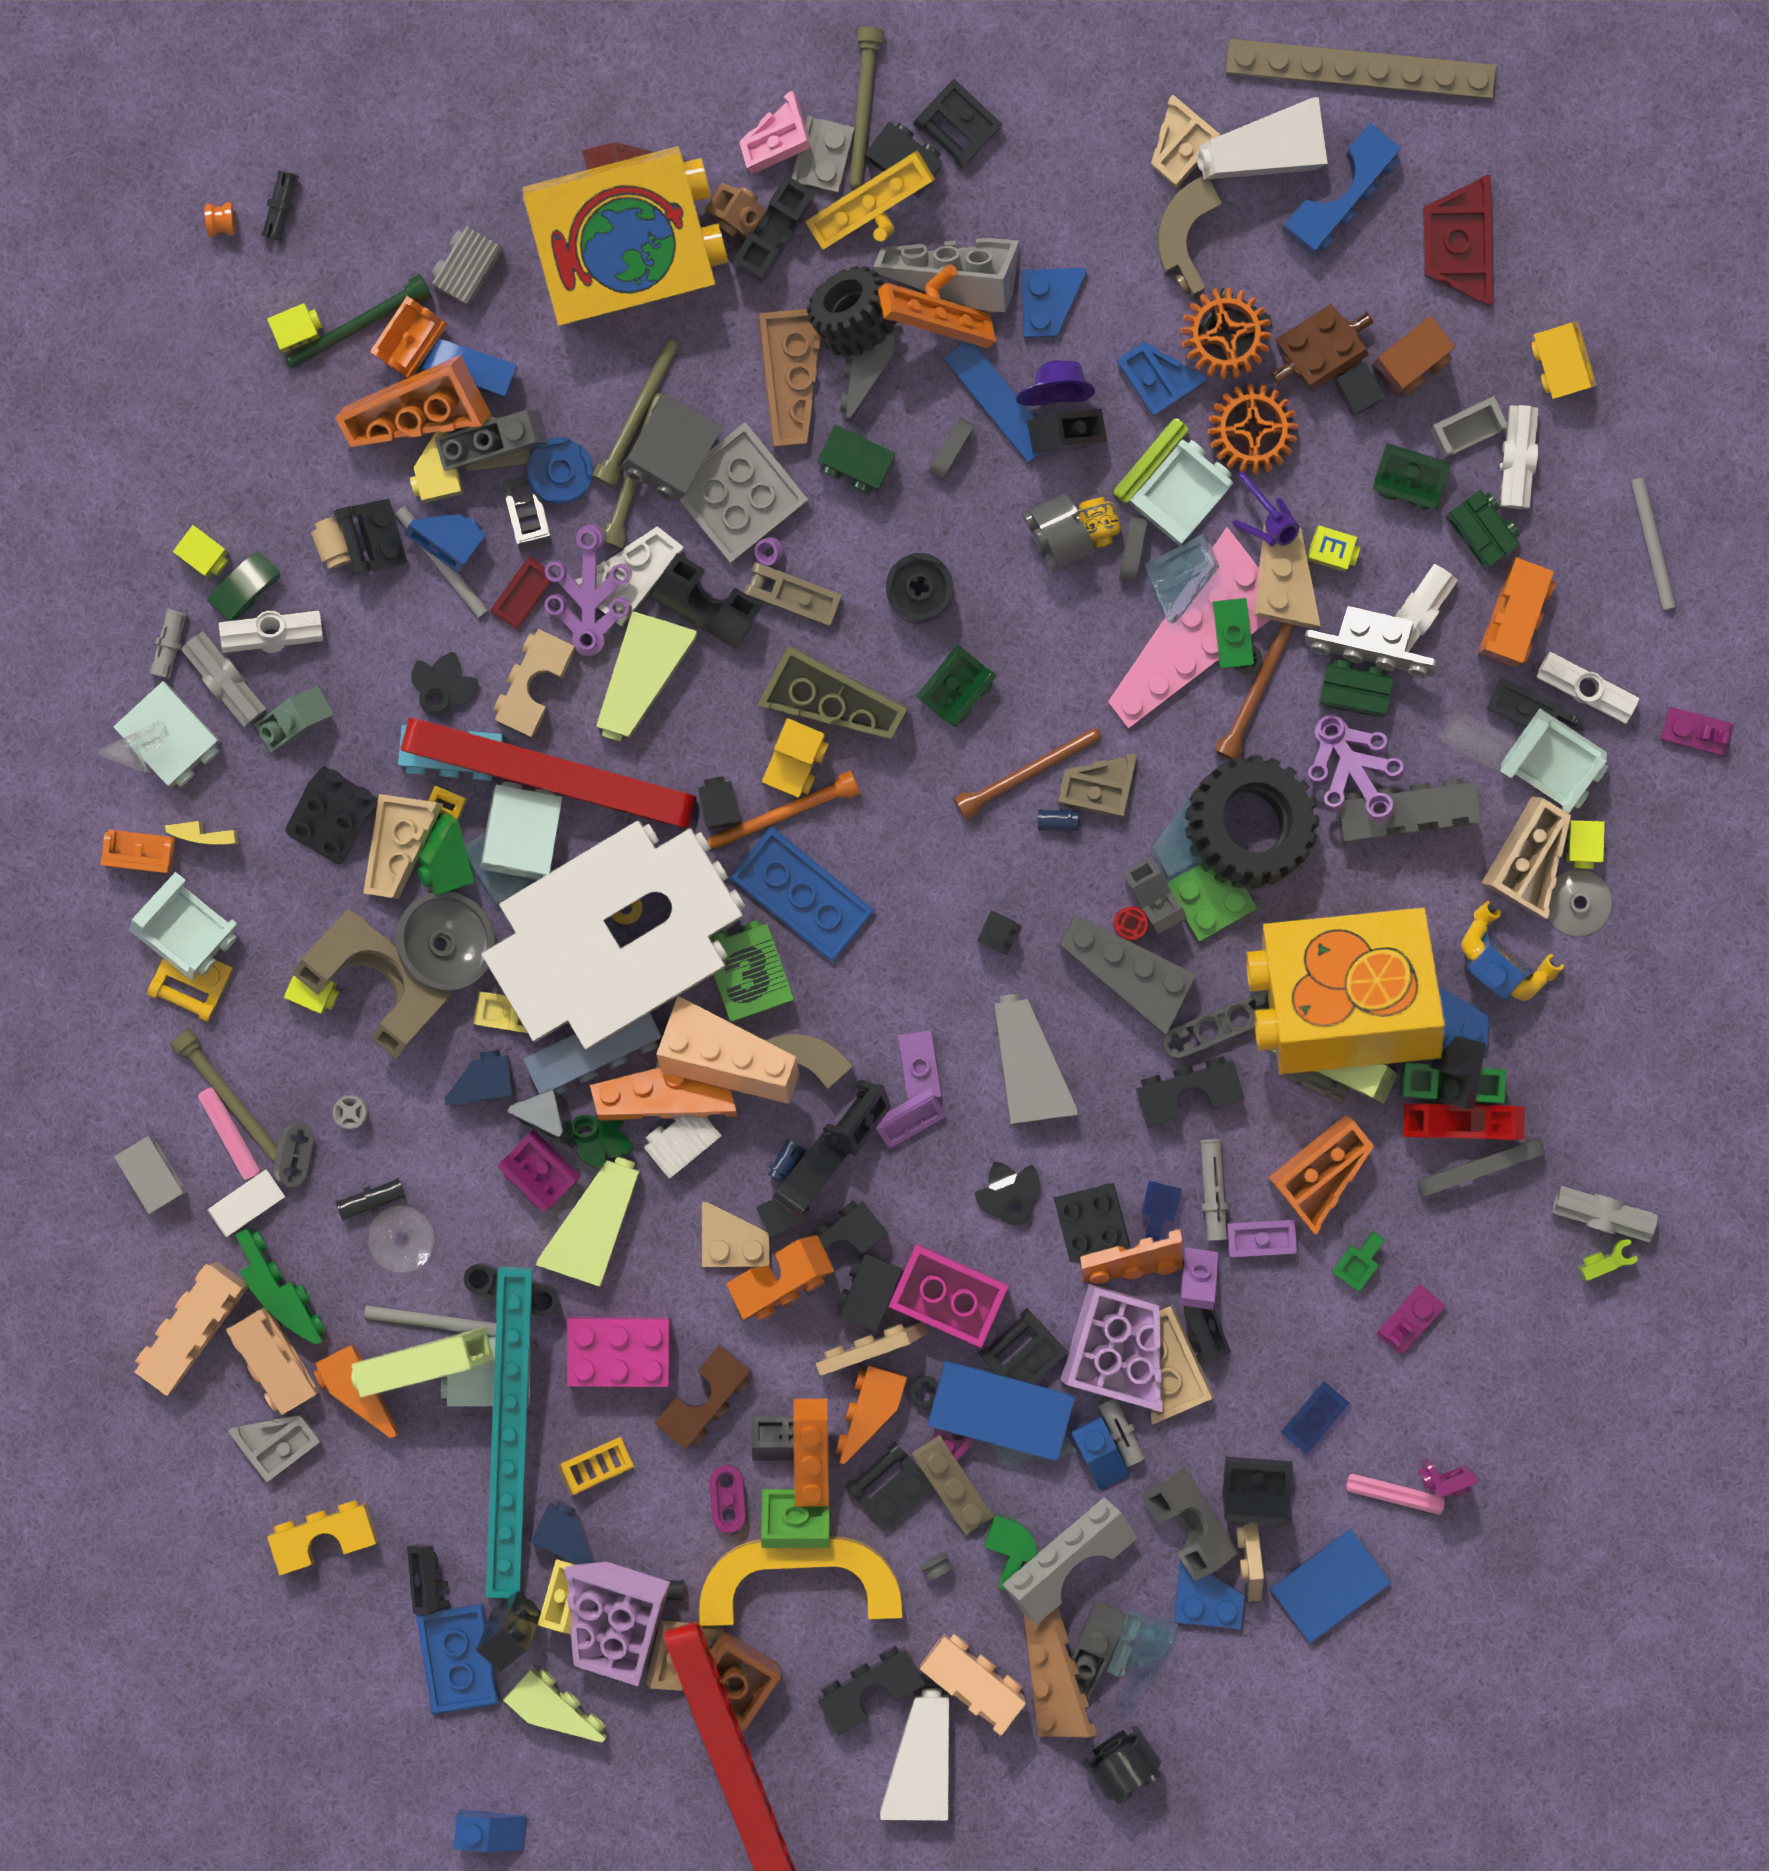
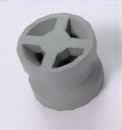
[333,1095,369,1129]

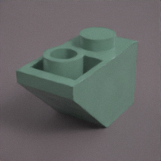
[254,685,334,753]

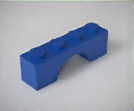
[1282,122,1401,255]

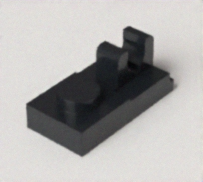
[1184,1306,1231,1362]
[407,1544,450,1615]

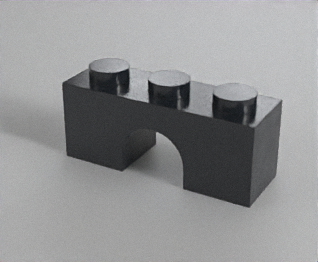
[733,175,815,284]
[651,553,763,649]
[1135,1056,1245,1127]
[804,1200,888,1296]
[818,1645,926,1736]

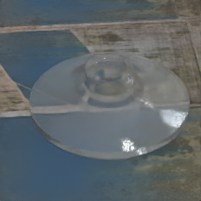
[367,1206,435,1273]

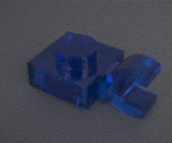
[1141,1181,1182,1242]

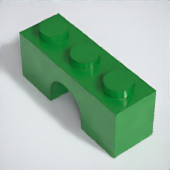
[1399,1062,1507,1103]

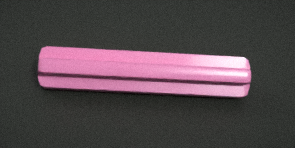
[198,1087,260,1180]
[1346,1474,1445,1515]

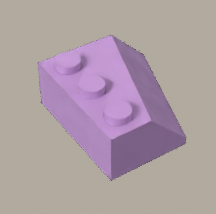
[1060,1284,1163,1412]
[565,1562,670,1686]

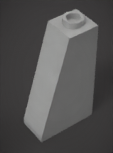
[994,993,1078,1124]

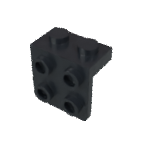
[285,765,378,864]
[1222,1456,1293,1528]

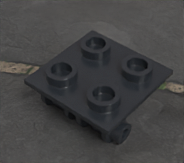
[1053,1183,1131,1262]

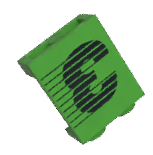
[710,920,794,1022]

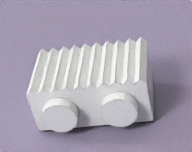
[644,1115,722,1179]

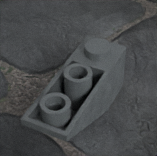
[840,324,896,421]
[435,409,549,471]
[1070,1600,1126,1702]

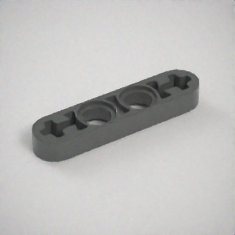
[1162,990,1267,1058]
[1417,1137,1545,1197]

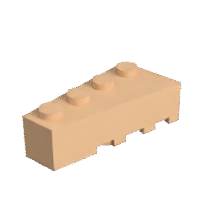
[657,996,799,1104]
[134,1262,248,1396]

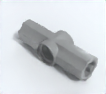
[181,631,267,728]
[1552,1185,1658,1243]

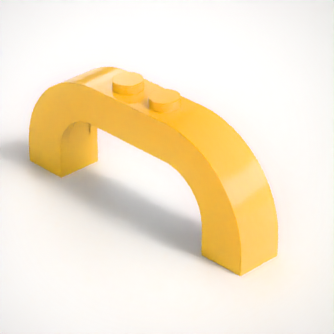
[699,1536,902,1626]

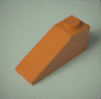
[314,1343,400,1438]

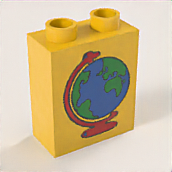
[523,146,729,326]

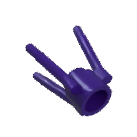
[1233,472,1300,547]

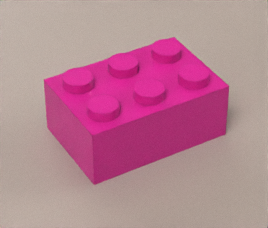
[889,1243,1008,1348]
[567,1316,670,1387]

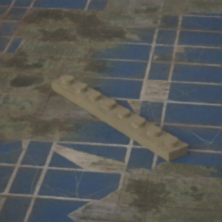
[1226,39,1496,100]

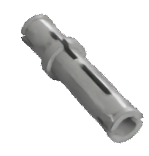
[1200,1139,1229,1241]

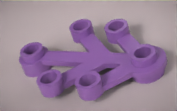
[545,524,632,656]
[1308,715,1404,823]

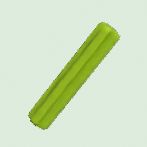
[1113,418,1189,503]

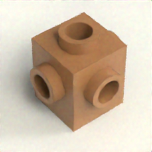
[705,182,766,237]

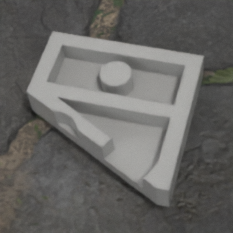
[228,1414,322,1483]

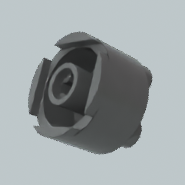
[1022,493,1095,573]

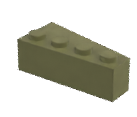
[757,645,910,739]

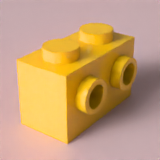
[1532,321,1597,399]

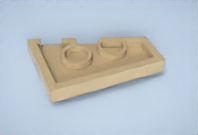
[1254,519,1321,629]
[363,794,443,899]
[1151,1305,1214,1425]
[815,1321,929,1376]

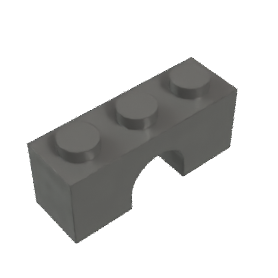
[1141,1467,1239,1581]

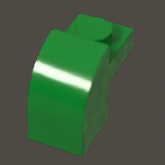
[984,1512,1037,1591]

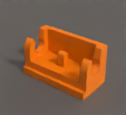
[370,296,448,378]
[100,829,176,874]

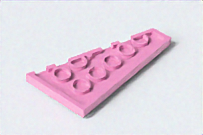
[1108,527,1270,728]

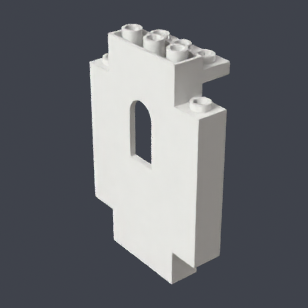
[482,821,746,1050]

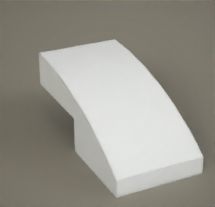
[207,1169,285,1238]

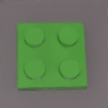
[1167,864,1257,942]
[761,1489,830,1548]

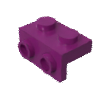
[498,1129,581,1212]
[1418,1458,1477,1498]

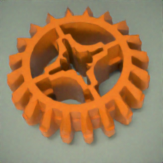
[1180,288,1272,380]
[1207,384,1298,475]

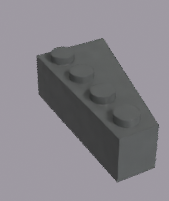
[1336,778,1481,842]
[1059,915,1196,1035]

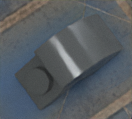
[1122,857,1187,934]

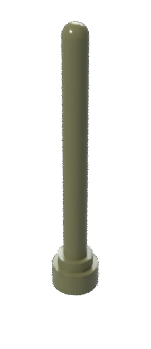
[849,27,884,190]
[591,338,679,488]
[602,393,663,549]
[169,1028,277,1162]

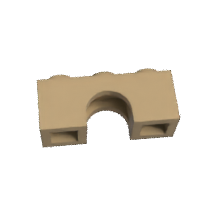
[493,629,576,738]

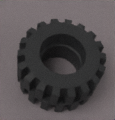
[807,266,898,357]

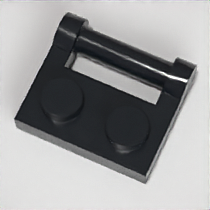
[913,79,1003,170]
[333,498,407,576]
[978,1308,1068,1384]
[845,1441,934,1531]

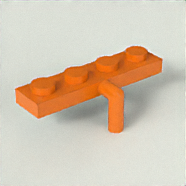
[878,264,996,348]

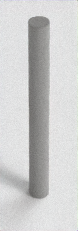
[1631,477,1676,610]
[395,506,488,618]
[364,1305,496,1337]

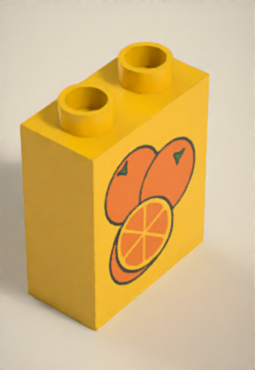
[1246,907,1444,1075]

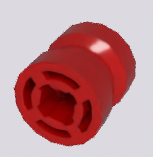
[1113,906,1148,940]

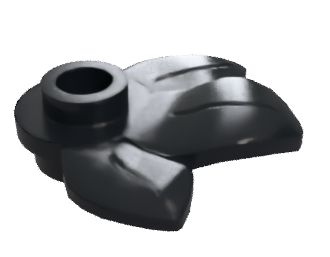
[411,652,478,716]
[975,1162,1040,1225]

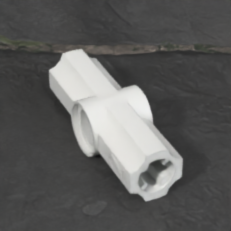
[1500,405,1538,509]
[1395,564,1458,653]
[219,611,323,653]
[1535,652,1639,724]

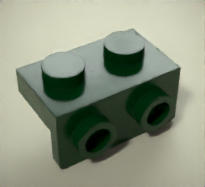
[1373,443,1450,510]
[915,644,996,727]

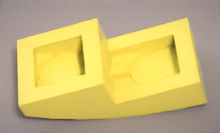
[165,821,239,845]
[473,991,528,1033]

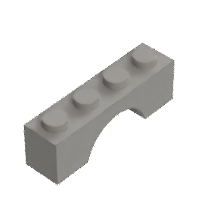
[1002,1498,1138,1625]

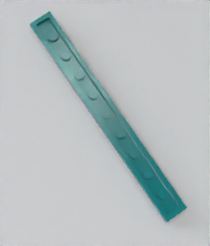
[486,1266,533,1598]

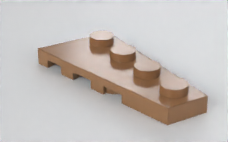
[757,309,821,448]
[1024,1607,1098,1737]

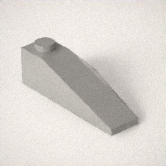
[873,238,1020,313]

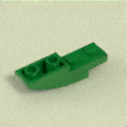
[236,1227,327,1344]

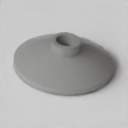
[1548,870,1612,936]

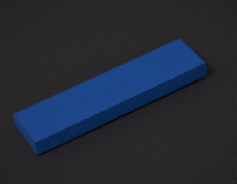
[944,342,1040,463]

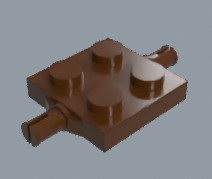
[1271,303,1374,392]

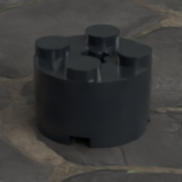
[886,553,953,623]
[1083,1726,1161,1805]

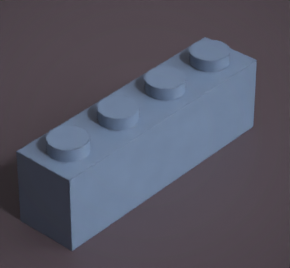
[523,1012,663,1094]

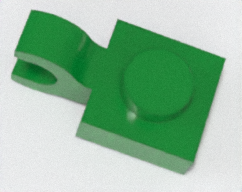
[1332,1231,1385,1292]

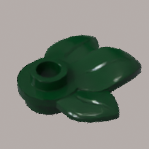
[572,1115,632,1168]

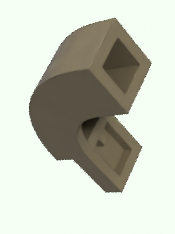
[1157,176,1222,298]
[740,1034,853,1094]

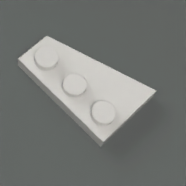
[576,526,685,627]

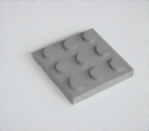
[679,422,809,564]

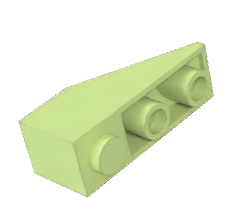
[503,1667,607,1742]

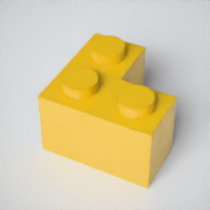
[762,718,829,799]

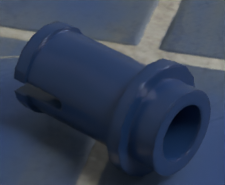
[1038,807,1079,834]
[768,1139,805,1183]

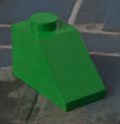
[418,813,474,895]

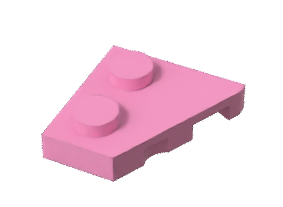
[739,91,812,174]

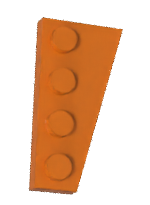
[590,1067,737,1120]

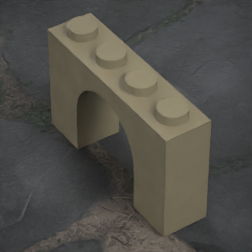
[292,908,452,1059]

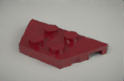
[1423,175,1493,305]

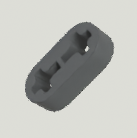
[928,417,975,480]
[1119,516,1147,581]
[273,1123,314,1187]

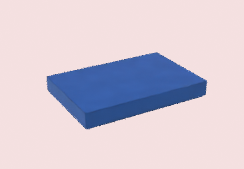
[1270,1528,1391,1643]
[416,1603,499,1715]

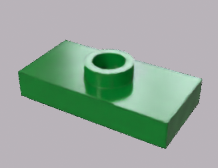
[1212,598,1254,669]

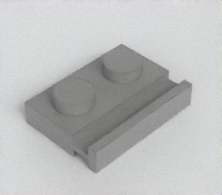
[792,116,855,194]

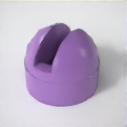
[754,537,784,566]

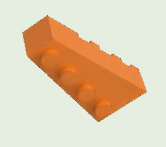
[335,355,491,447]

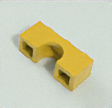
[267,1499,379,1575]

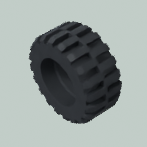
[1184,755,1319,889]

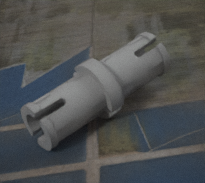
[150,609,188,679]
[1097,1398,1146,1467]

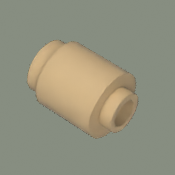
[311,517,351,569]

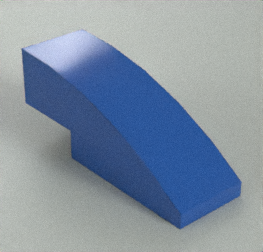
[419,339,519,399]

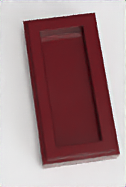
[490,556,556,630]

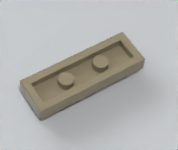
[912,1435,994,1535]

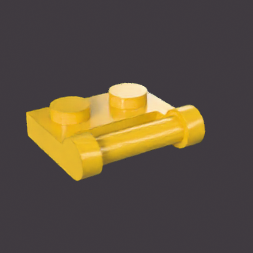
[146,958,233,1023]

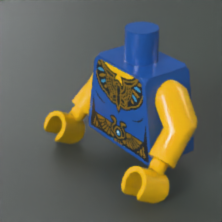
[1461,901,1564,1001]

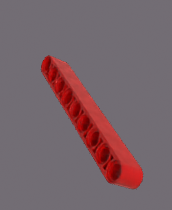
[400,717,697,829]
[664,1621,796,1871]

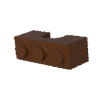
[654,1344,751,1449]

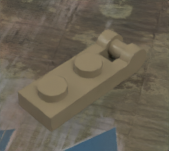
[743,562,842,627]

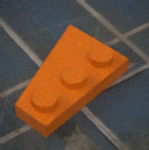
[1080,1229,1183,1284]

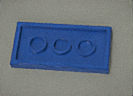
[729,826,875,962]
[927,1360,1075,1461]

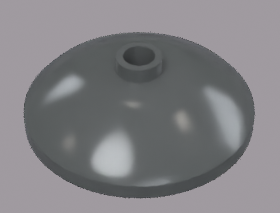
[396,891,495,991]

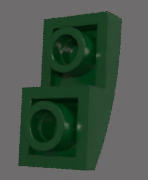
[207,550,280,622]

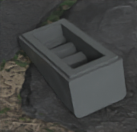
[502,477,552,552]

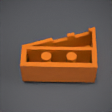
[1477,557,1556,668]
[1268,1115,1374,1235]

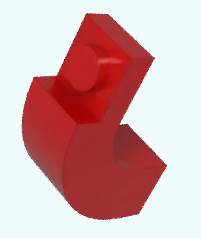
[1403,1103,1525,1140]

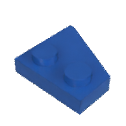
[1021,268,1086,338]
[1116,341,1207,417]
[1438,986,1489,1049]
[1174,1559,1244,1629]

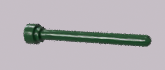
[286,273,433,367]

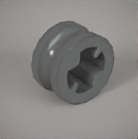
[920,1552,954,1582]

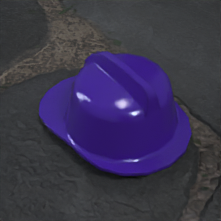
[1016,360,1095,406]

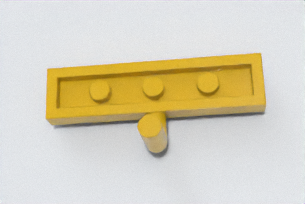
[805,150,935,250]

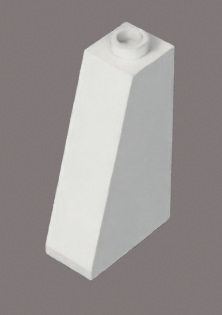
[1197,97,1328,180]
[880,1688,949,1820]

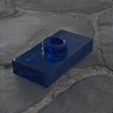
[1280,1381,1350,1454]

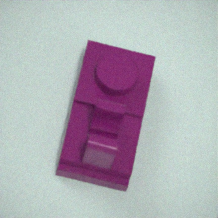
[1660,707,1734,757]
[1375,1283,1446,1356]

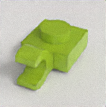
[1578,1239,1638,1281]

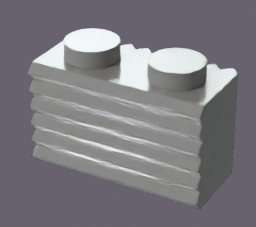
[431,226,503,308]

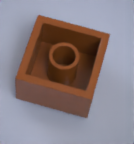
[1372,315,1456,397]
[710,1630,781,1732]

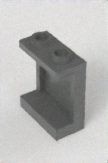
[621,393,722,502]

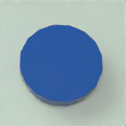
[526,437,593,505]

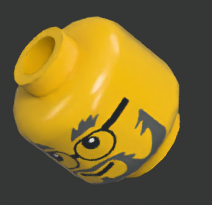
[1076,497,1121,549]

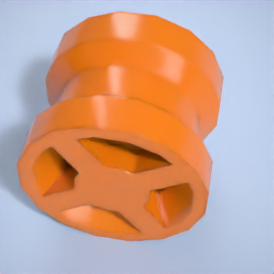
[204,202,236,237]

